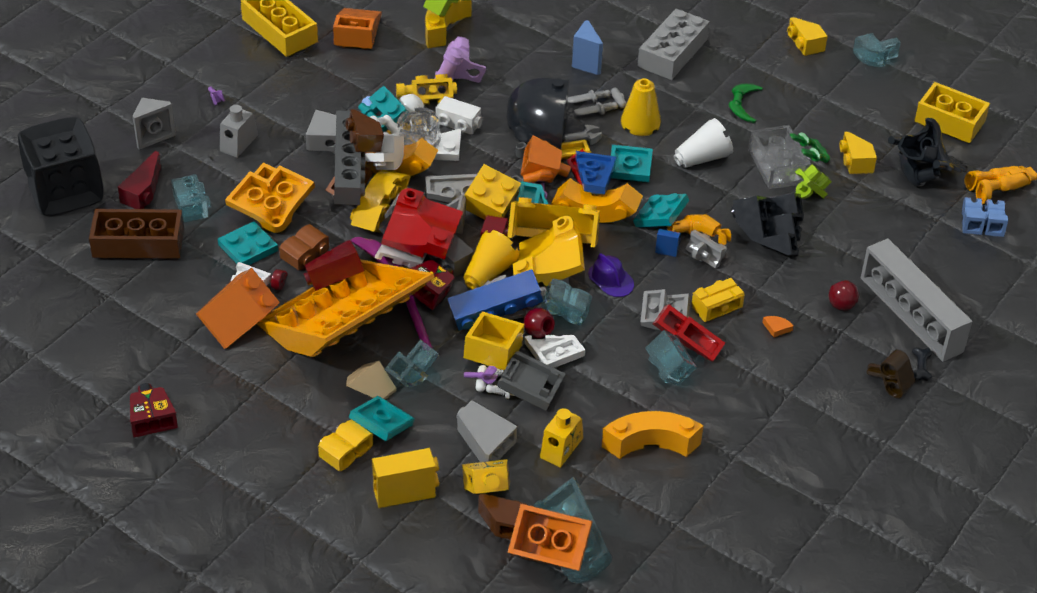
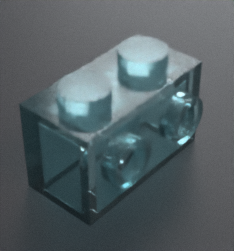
[171,174,211,222]
[645,330,697,386]

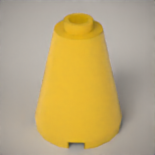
[621,78,661,136]
[463,230,520,290]

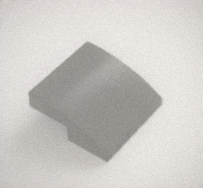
[640,289,690,330]

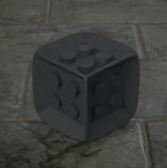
[18,117,104,215]

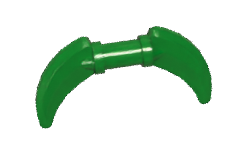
[729,84,763,123]

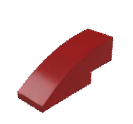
[653,304,725,361]

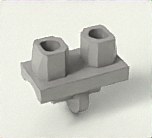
[686,230,727,268]

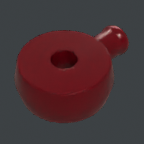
[271,269,288,290]

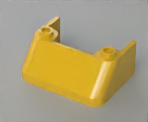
[508,197,600,247]

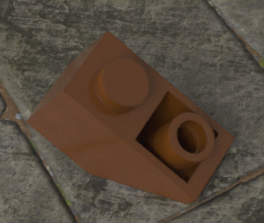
[346,109,384,152]
[478,493,527,540]

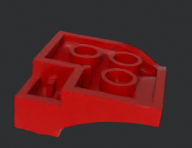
[381,188,463,259]

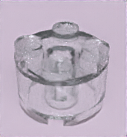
[397,107,441,148]

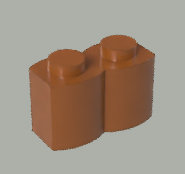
[279,224,329,270]

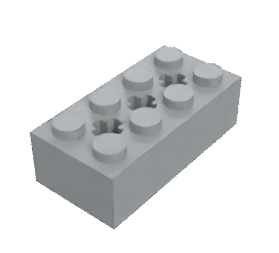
[638,9,710,80]

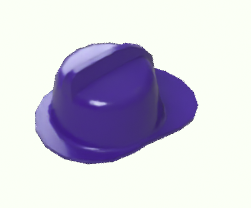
[588,253,634,297]

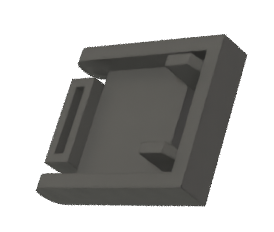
[497,351,565,411]

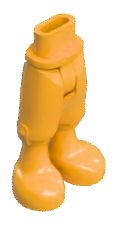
[964,166,1037,204]

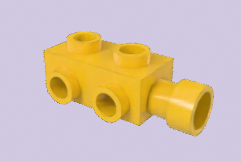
[396,74,457,104]

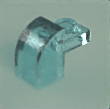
[853,33,901,67]
[384,339,440,388]

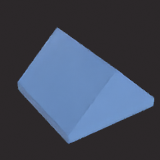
[572,20,603,75]

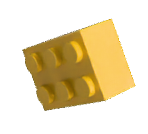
[914,82,990,143]

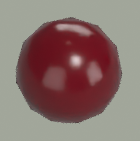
[828,280,859,311]
[524,308,555,339]

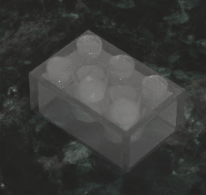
[748,125,811,189]

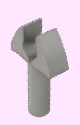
[563,125,602,145]

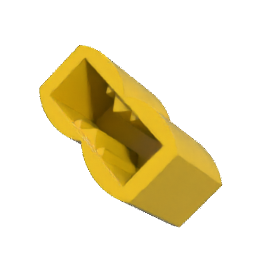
[318,420,373,471]

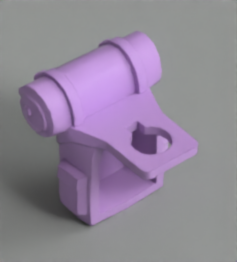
[435,36,486,88]

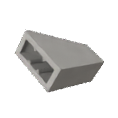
[456,400,517,462]

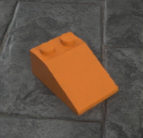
[196,268,280,349]
[508,504,593,571]

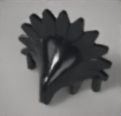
[888,118,968,173]

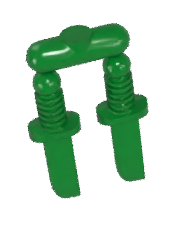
[790,133,830,163]

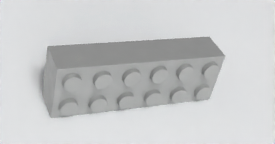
[861,239,972,362]

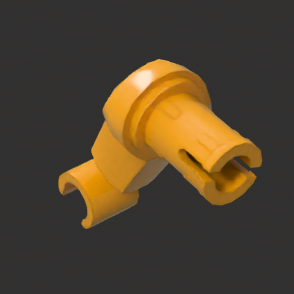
[667,214,731,245]

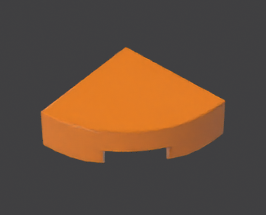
[762,316,794,337]

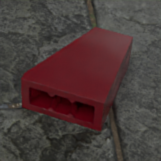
[304,240,365,291]

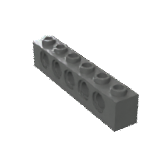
[334,110,365,205]

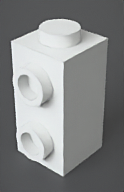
[436,96,483,135]

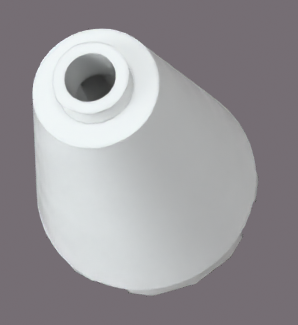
[674,118,733,168]

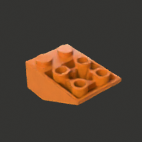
[333,8,382,49]

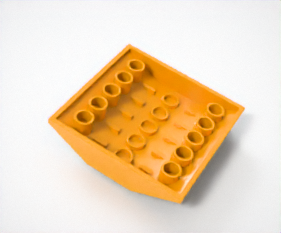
[257,259,434,357]

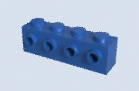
[447,269,543,331]

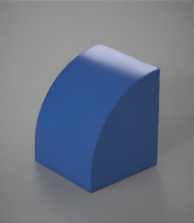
[655,229,681,257]

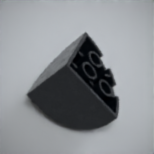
[507,78,569,150]

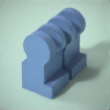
[962,197,1008,237]

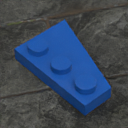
[575,151,617,195]

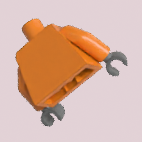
[511,136,571,183]

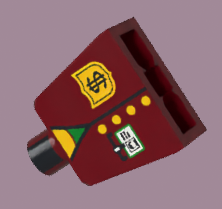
[409,260,455,310]
[130,383,178,438]

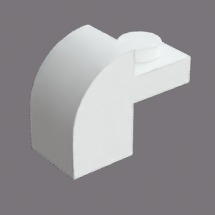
[365,136,404,170]

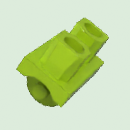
[795,164,832,199]

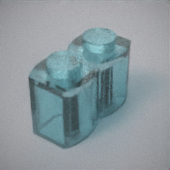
[541,279,592,325]

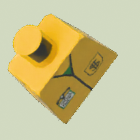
[540,408,583,468]
[462,459,510,494]

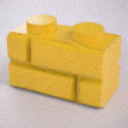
[691,278,745,322]

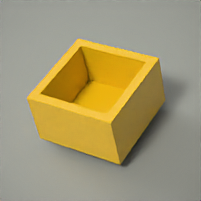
[464,164,521,220]
[463,311,524,370]

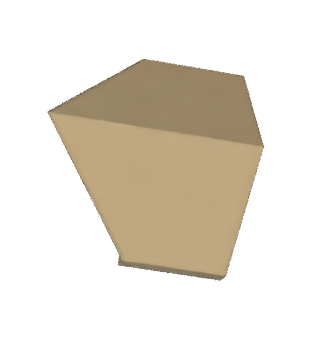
[346,361,396,400]

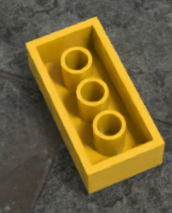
[241,0,318,57]

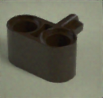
[867,350,915,398]

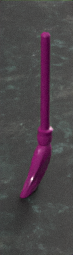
[351,237,433,353]

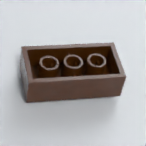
[89,209,184,258]

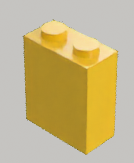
[372,448,439,508]

